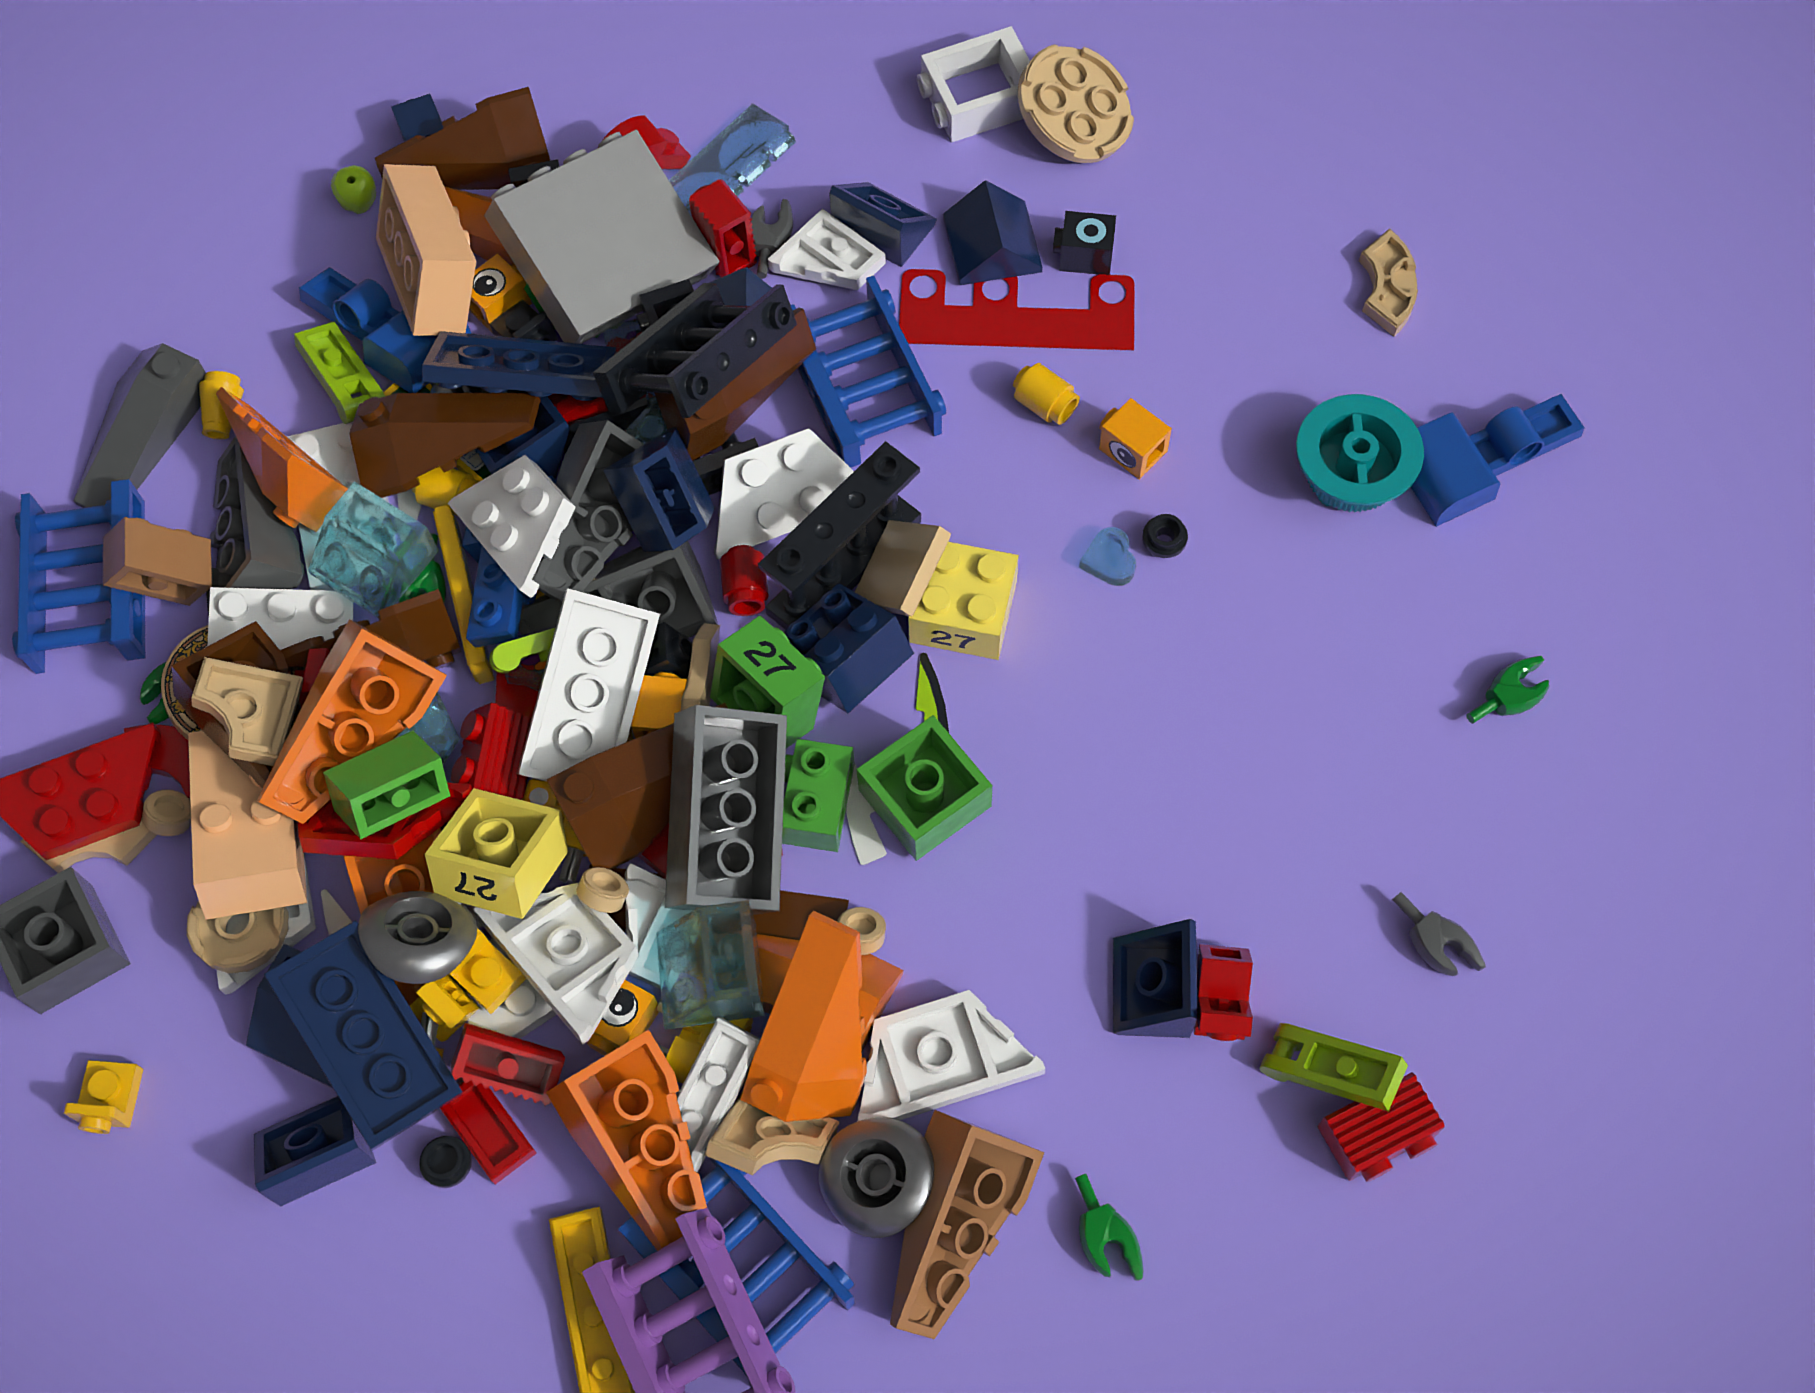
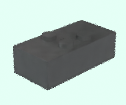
[665,705,787,915]

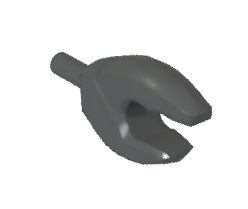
[751,199,793,279]
[1392,892,1486,976]

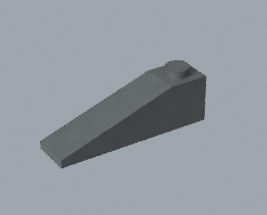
[74,343,206,508]
[532,420,644,604]
[206,436,304,617]
[519,541,718,638]

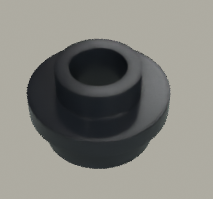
[1142,514,1188,558]

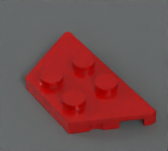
[0,722,161,861]
[298,782,472,860]

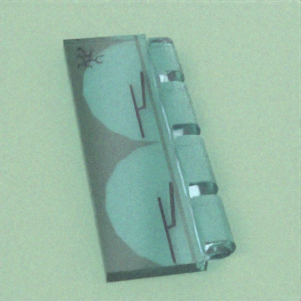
[669,103,796,217]

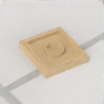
[855,520,951,617]

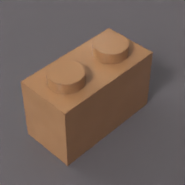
[103,517,212,606]

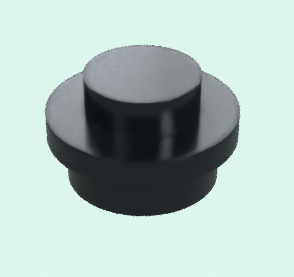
[419,1136,472,1188]

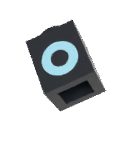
[1053,211,1116,275]

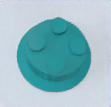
[1296,394,1424,512]

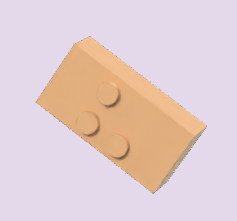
[376,164,476,336]
[188,731,307,920]

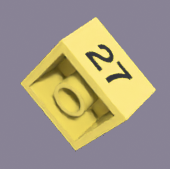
[908,542,1019,660]
[425,788,568,919]

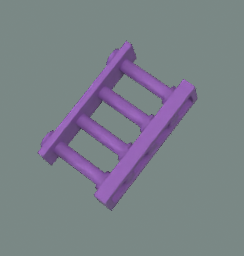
[582,1208,795,1393]

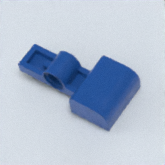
[299,267,471,393]
[1411,394,1585,527]
[462,476,556,648]

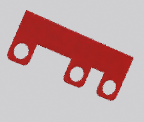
[899,269,1135,350]

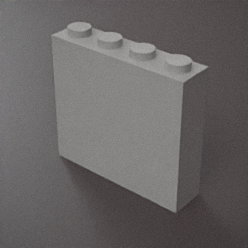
[484,130,720,344]

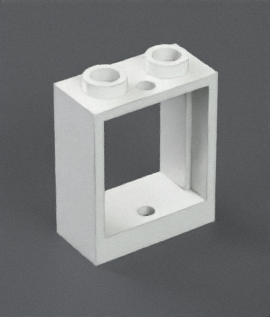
[917,26,1030,143]

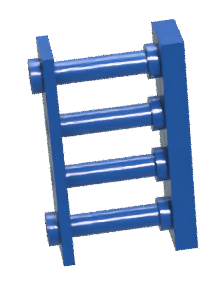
[791,275,946,468]
[12,479,146,674]
[618,1148,855,1377]

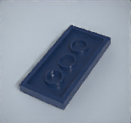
[422,331,617,401]
[264,920,463,1151]

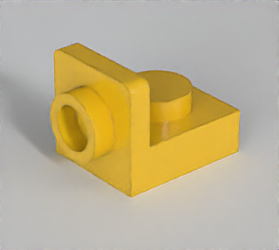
[449,928,527,1014]
[410,975,480,1042]
[64,1060,144,1134]

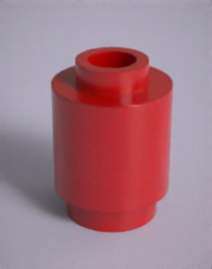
[719,545,769,616]

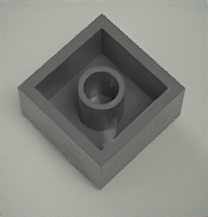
[0,867,131,1014]

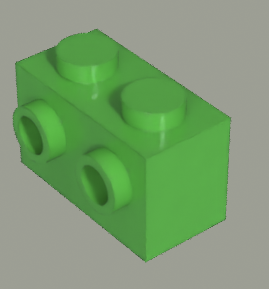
[323,731,450,839]
[782,739,855,852]

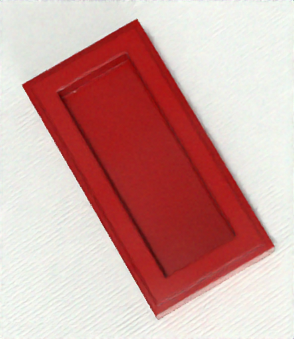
[440,1080,537,1185]

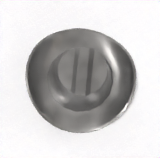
[358,891,477,984]
[819,1118,934,1238]

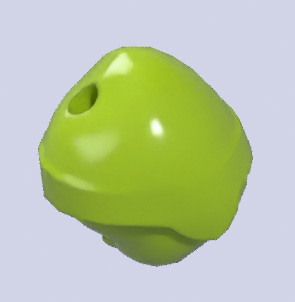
[331,165,376,214]

